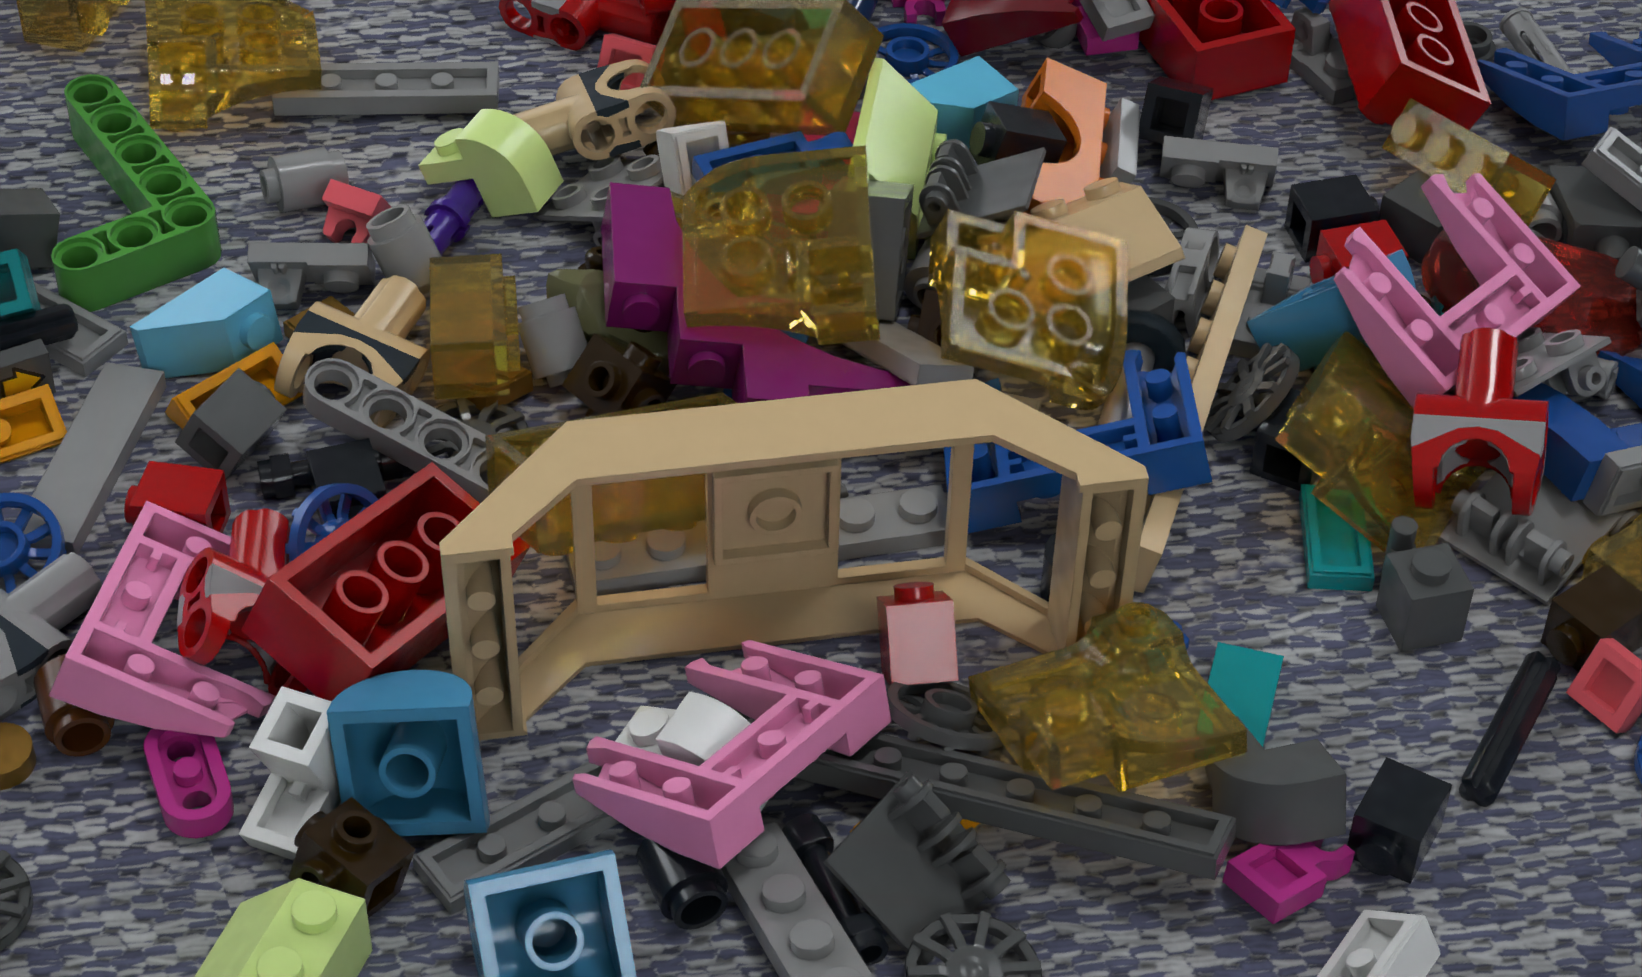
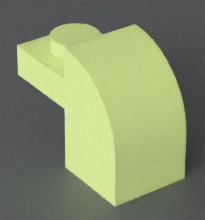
[418,109,564,217]

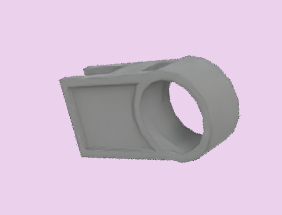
[1165,227,1220,337]

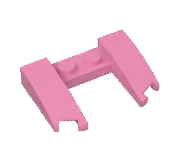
[1334,173,1581,408]
[49,501,275,738]
[573,640,892,869]

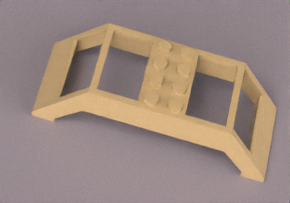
[439,379,1149,741]

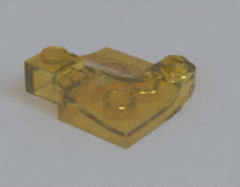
[145,0,322,132]
[682,145,881,345]
[928,209,1128,411]
[1275,331,1486,553]
[968,602,1247,792]

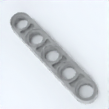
[303,358,572,539]

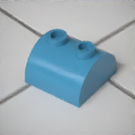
[1247,249,1416,379]
[326,670,490,836]
[464,849,637,977]

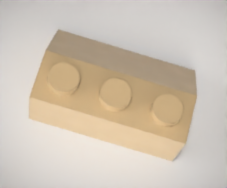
[962,177,1185,326]

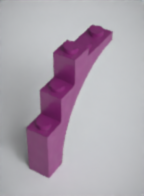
[601,182,911,404]

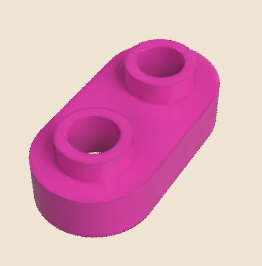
[144,728,234,838]

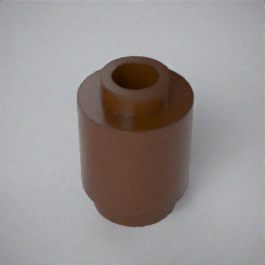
[33,654,115,757]

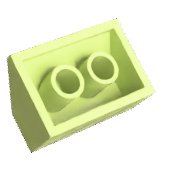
[849,58,947,259]
[194,878,372,977]

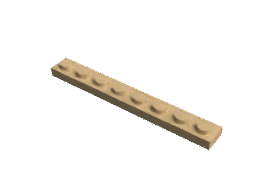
[1134,225,1268,593]

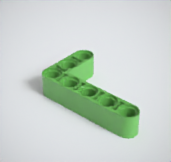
[51,74,222,312]

